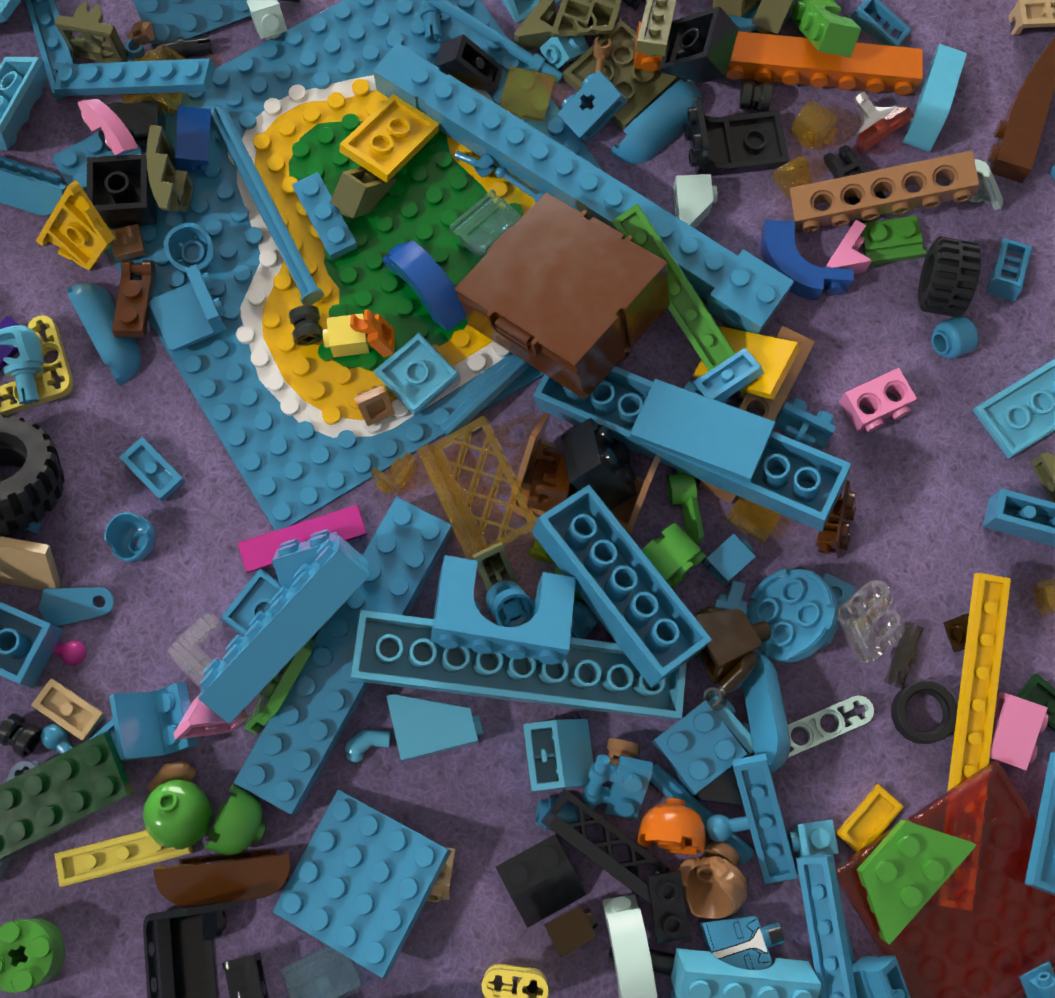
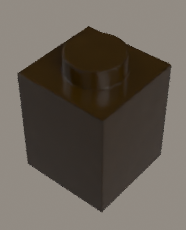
[544,904,598,957]

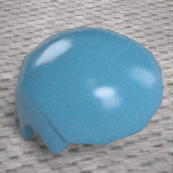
[104,511,156,563]

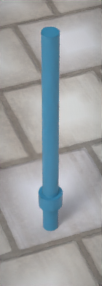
[425,0,563,83]

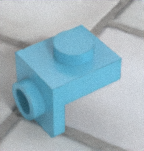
[540,35,589,70]

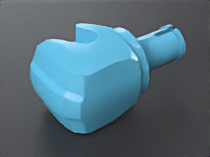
[0,325,44,405]

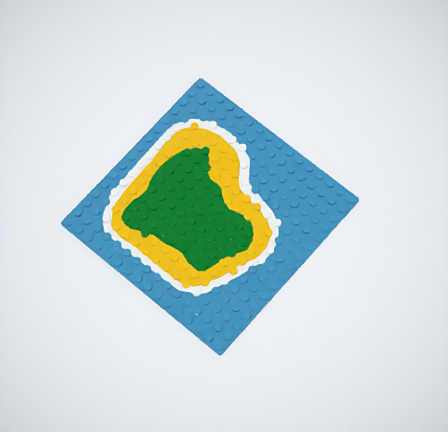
[53,0,603,531]

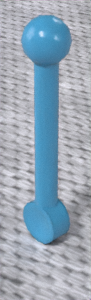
[495,167,544,203]

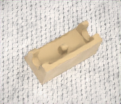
[1009,0,1055,35]

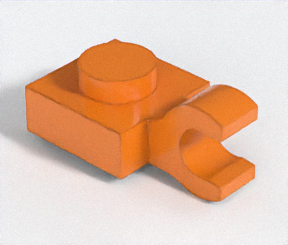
[350,310,395,358]

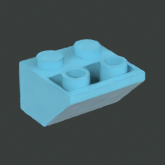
[523,719,594,793]

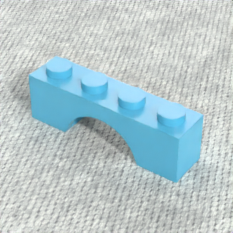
[671,948,821,998]

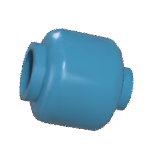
[931,316,979,359]

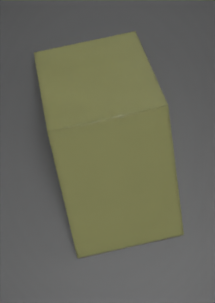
[472,542,519,592]

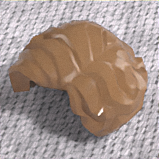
[678,856,747,920]

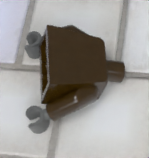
[693,606,771,711]

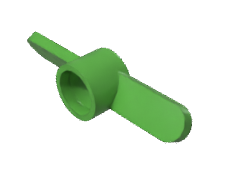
[666,469,704,544]

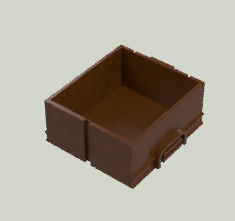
[454,193,670,400]

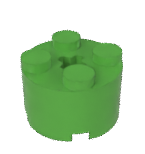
[642,523,707,589]
[0,918,66,993]

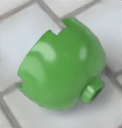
[142,780,213,850]
[205,784,267,855]

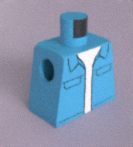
[699,914,785,970]

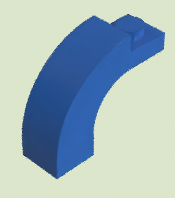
[761,220,854,300]
[382,240,466,331]

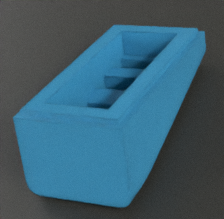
[849,0,912,47]
[986,238,1032,302]

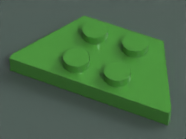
[244,635,315,734]
[857,819,976,945]

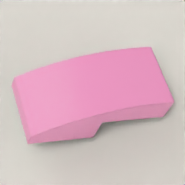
[78,99,139,155]

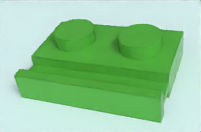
[861,215,926,266]

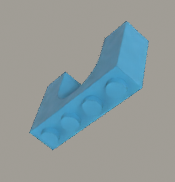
[430,555,576,665]

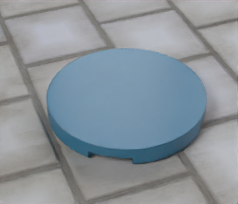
[747,569,838,662]

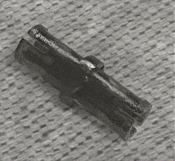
[884,622,924,689]

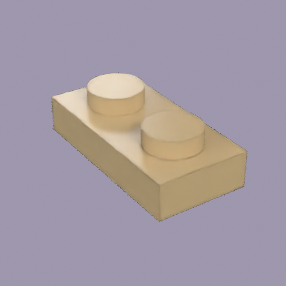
[31,678,106,742]

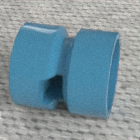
[485,580,535,627]

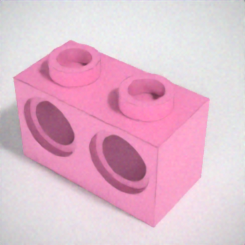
[839,368,917,433]

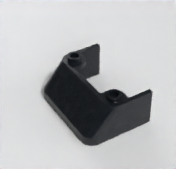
[143,901,239,998]

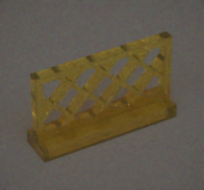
[417,416,536,560]

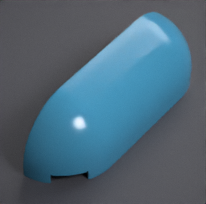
[611,79,703,164]
[0,156,66,215]
[66,282,142,386]
[742,653,791,774]

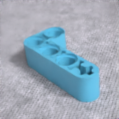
[902,44,967,152]

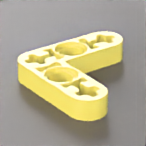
[0,315,73,416]

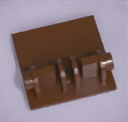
[816,480,856,558]

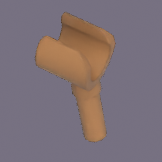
[593,37,611,73]

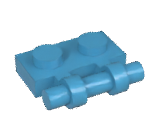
[582,754,653,820]

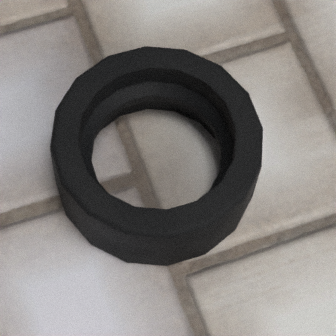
[891,681,958,744]

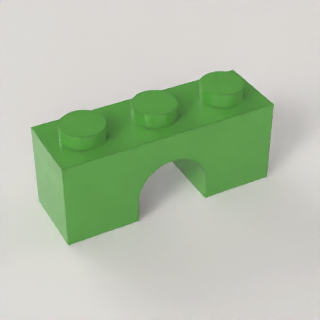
[792,0,861,57]

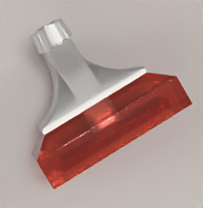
[853,92,915,155]

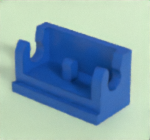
[175,106,211,173]

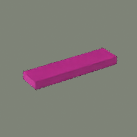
[238,505,367,573]

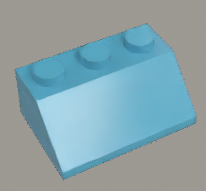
[0,57,48,151]

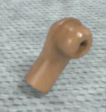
[147,760,196,792]

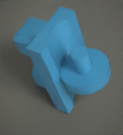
[775,397,837,450]

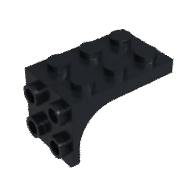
[684,97,789,176]

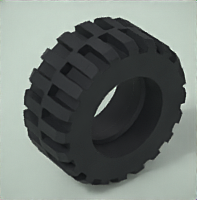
[0,414,65,535]

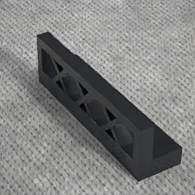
[541,789,670,905]

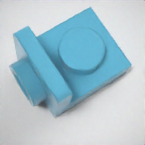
[788,820,839,858]

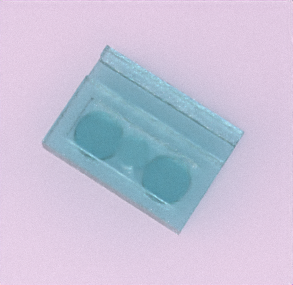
[449,189,522,259]
[280,946,364,998]

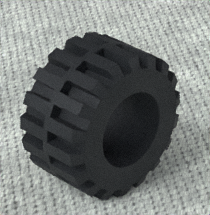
[918,236,981,317]

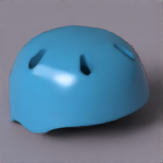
[164,222,215,273]

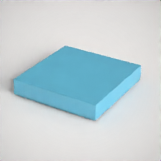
[374,333,460,416]

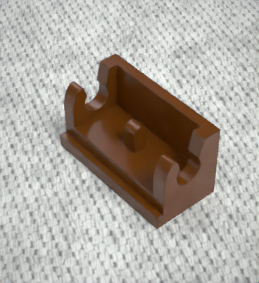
[527,448,570,512]

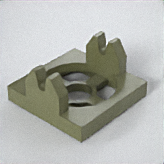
[55,2,128,63]

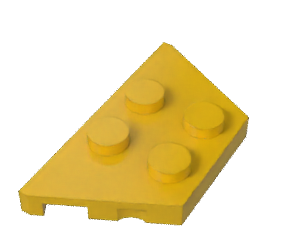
[36,180,115,271]

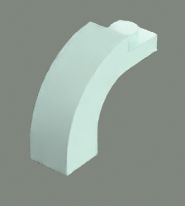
[602,894,657,998]

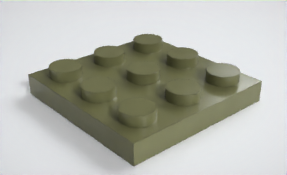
[563,20,681,130]

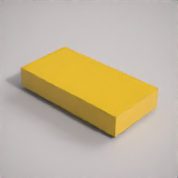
[835,784,904,857]

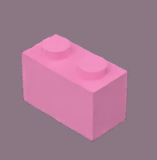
[990,691,1048,770]

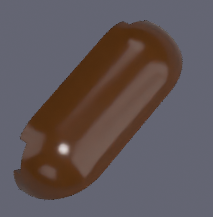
[153,848,290,906]

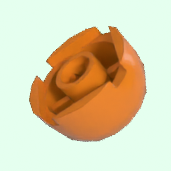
[637,798,706,855]

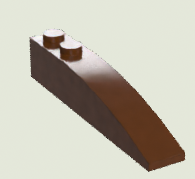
[987,38,1055,183]

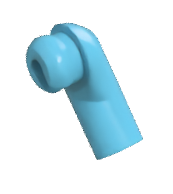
[345,729,391,762]

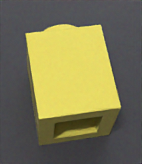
[323,314,370,357]

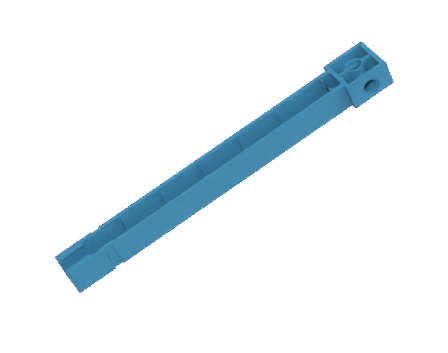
[373,42,794,334]

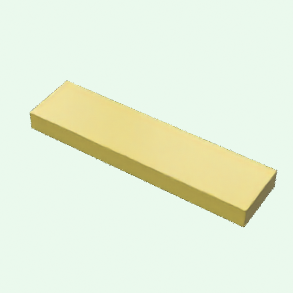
[54,830,193,887]

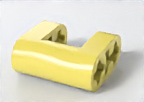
[482,964,548,998]

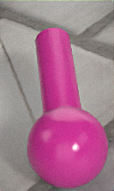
[53,641,86,666]

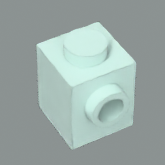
[246,0,288,39]

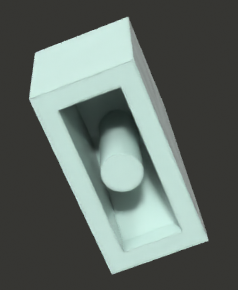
[673,174,717,228]

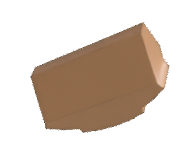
[128,20,155,49]

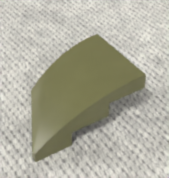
[550,0,622,37]
[146,125,194,212]

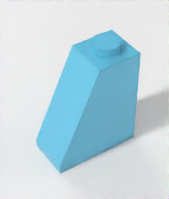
[386,694,484,762]

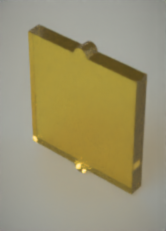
[499,66,556,122]

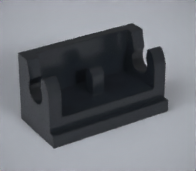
[222,952,269,998]

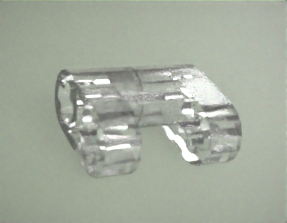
[837,580,905,663]
[166,612,223,690]

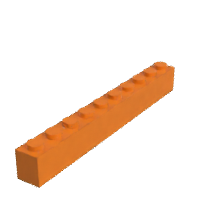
[634,22,923,96]

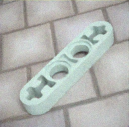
[788,695,874,758]

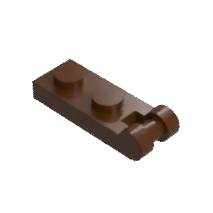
[112,260,156,337]

